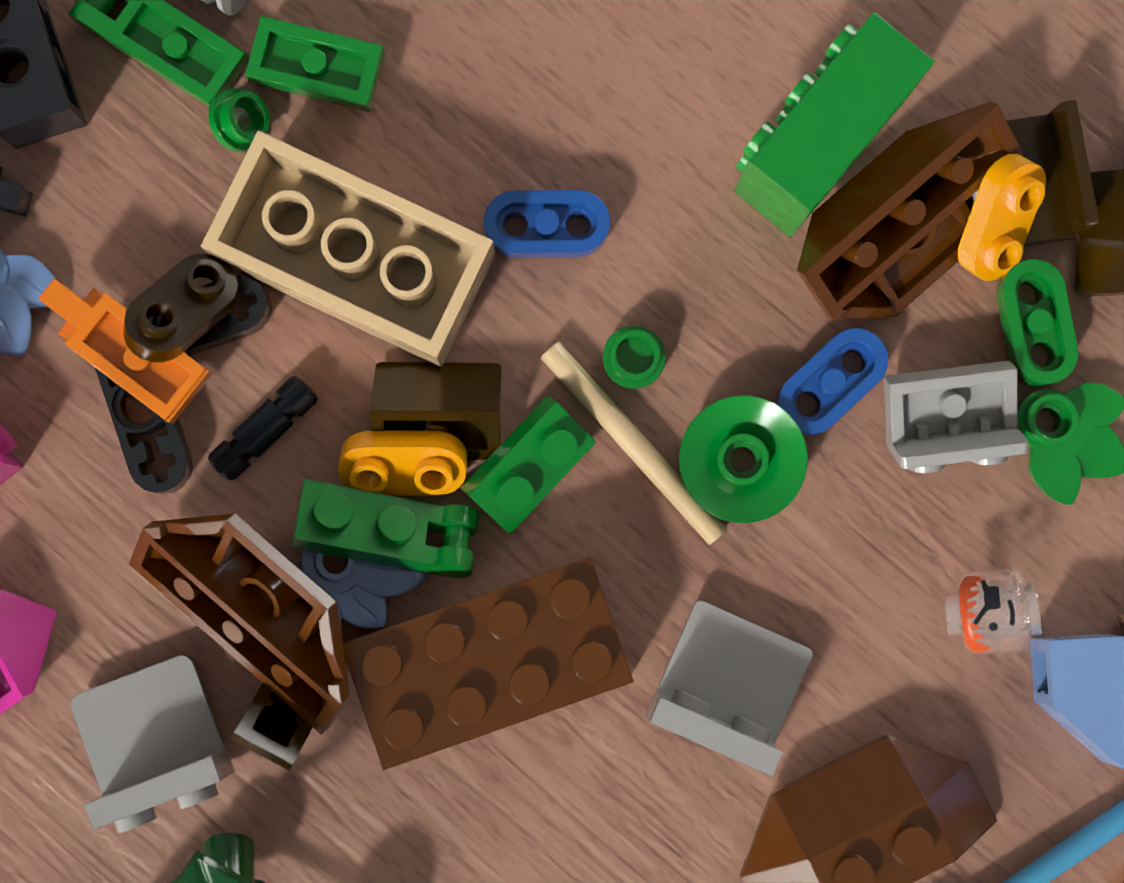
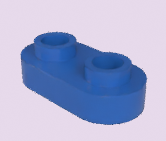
[484,190,610,258]
[775,328,888,436]

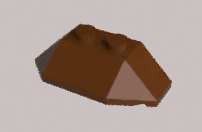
[797,102,1024,320]
[129,513,350,735]
[739,735,997,883]

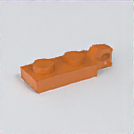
[38,279,213,424]

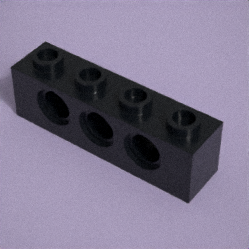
[0,0,87,149]

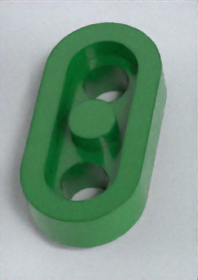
[996,259,1078,387]

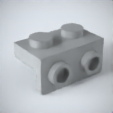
[884,361,1028,473]

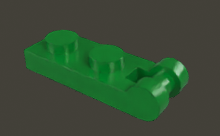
[68,0,249,108]
[290,479,479,578]

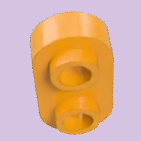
[958,154,1046,281]
[338,431,467,496]

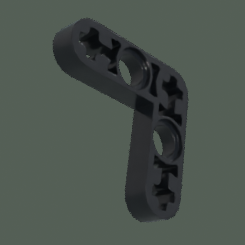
[95,275,272,494]

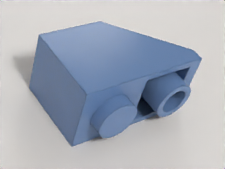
[1029,634,1124,769]

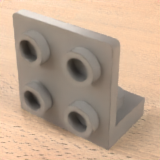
[645,600,812,777]

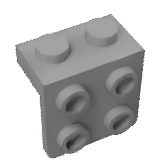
[71,655,235,833]

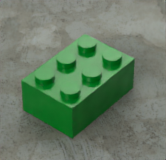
[733,12,936,238]

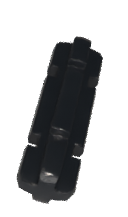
[208,376,318,481]

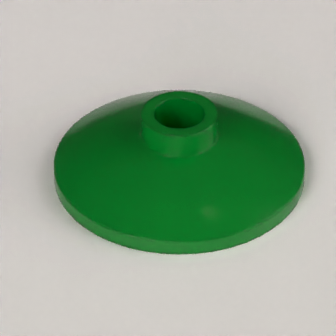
[679,395,808,523]

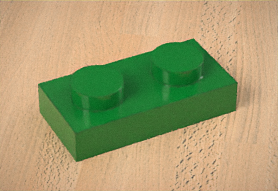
[245,16,385,112]
[461,395,596,534]

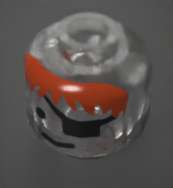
[945,569,1042,655]

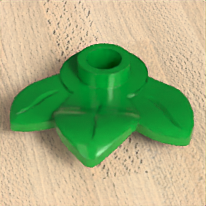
[1017,383,1124,505]

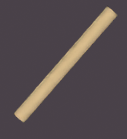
[541,342,728,545]

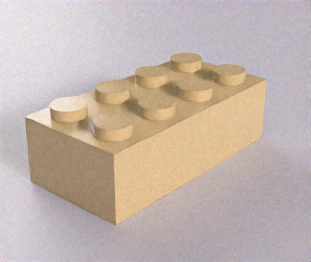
[200,130,496,367]

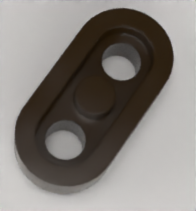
[123,254,238,363]

